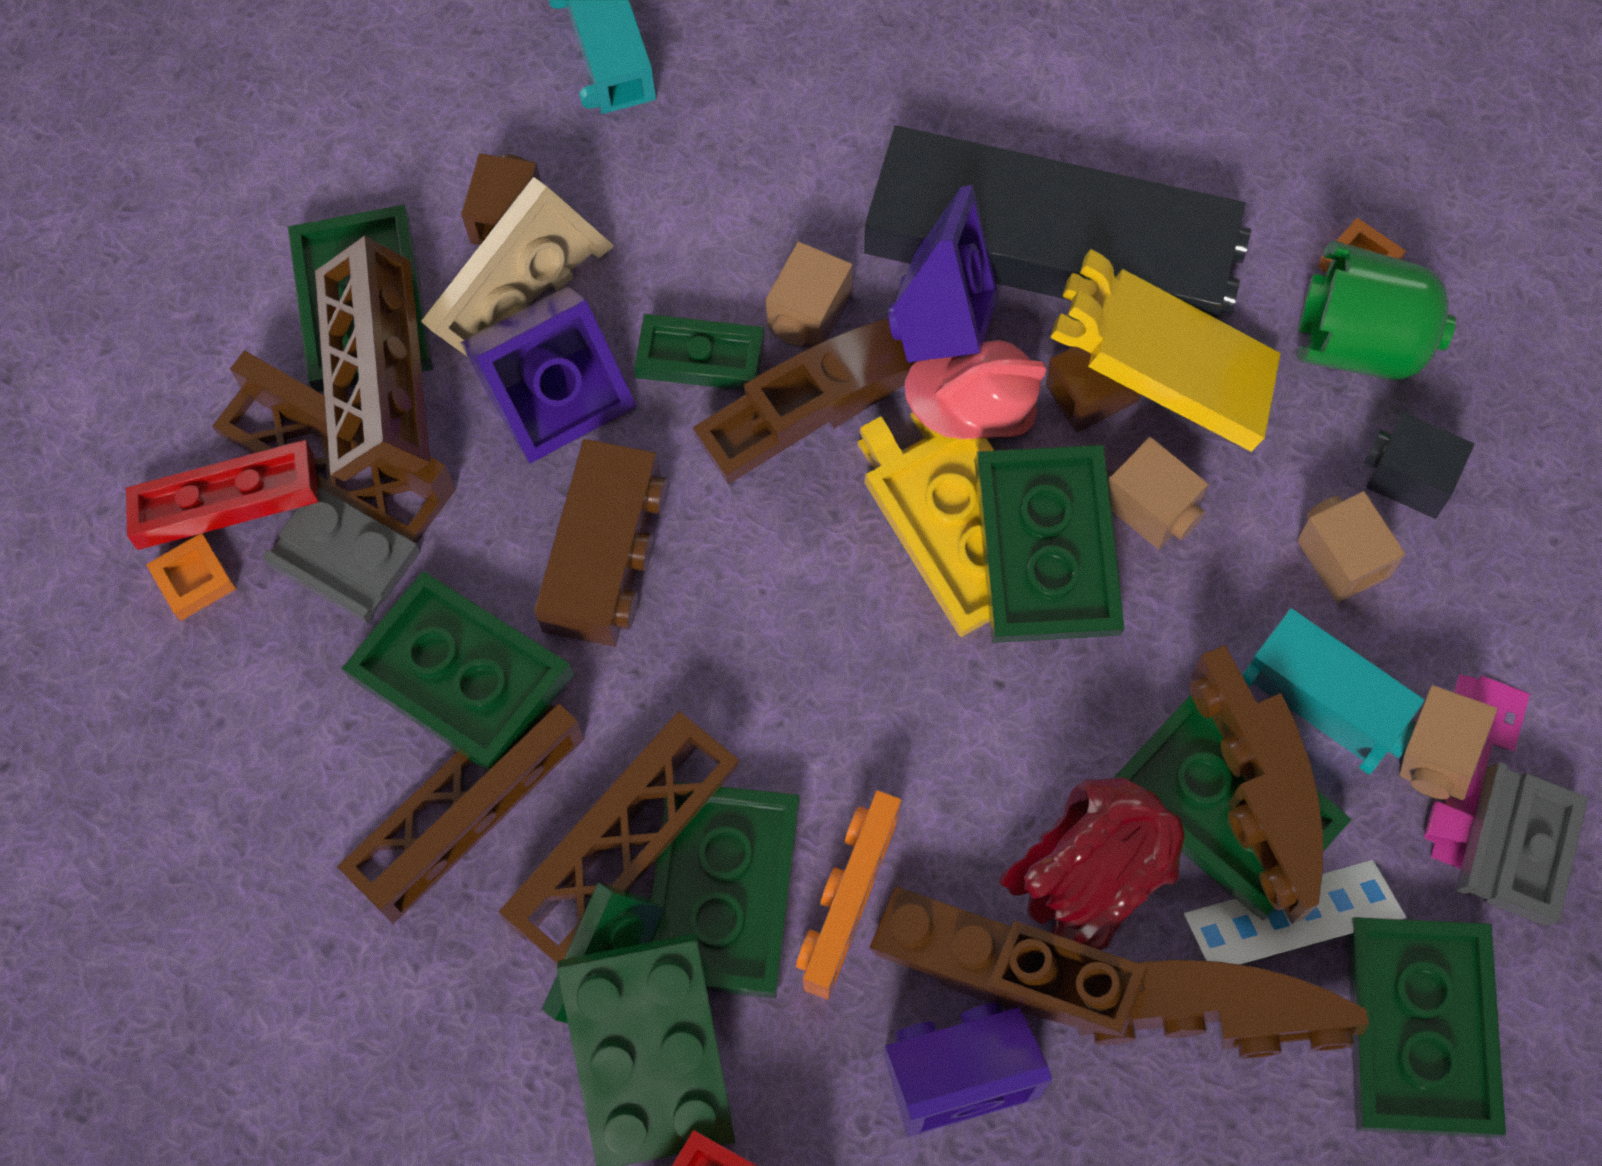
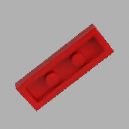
[126,440,319,550]

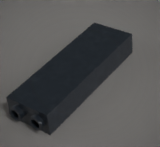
[864,125,1251,319]

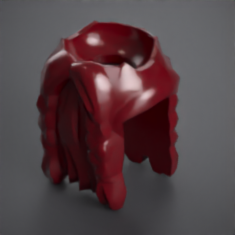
[999,777,1185,950]

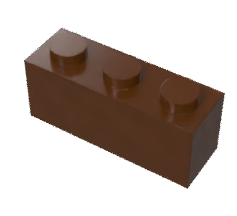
[534,439,668,647]

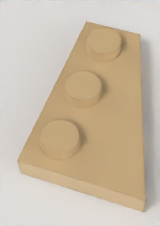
[421,177,614,357]

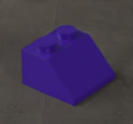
[889,185,999,362]
[460,286,637,464]
[884,1003,1052,1137]

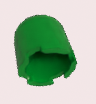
[1296,240,1456,380]

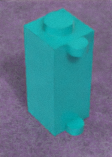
[548,0,656,115]
[1242,608,1425,776]

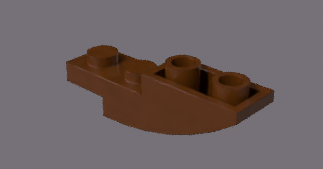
[693,318,917,484]
[1190,645,1323,924]
[869,886,1148,1037]
[1078,960,1369,1059]

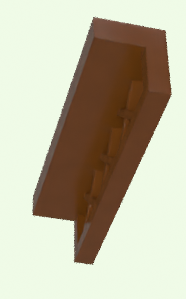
[315,236,431,481]
[212,350,456,544]
[337,704,584,924]
[498,711,740,965]

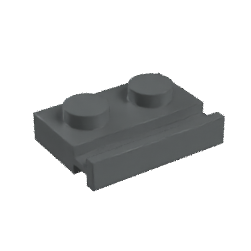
[262,487,420,624]
[1456,762,1589,926]

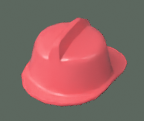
[904,340,1047,439]

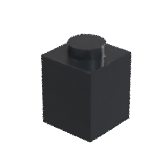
[1364,412,1475,519]

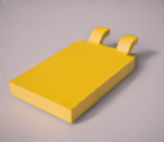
[1050,249,1281,452]
[857,412,994,637]

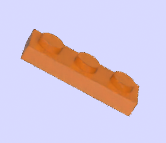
[796,790,902,1000]

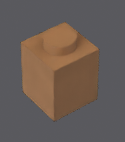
[766,241,853,346]
[1108,437,1209,550]
[1297,491,1406,603]
[1399,685,1498,801]

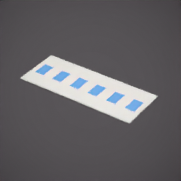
[1184,860,1407,965]

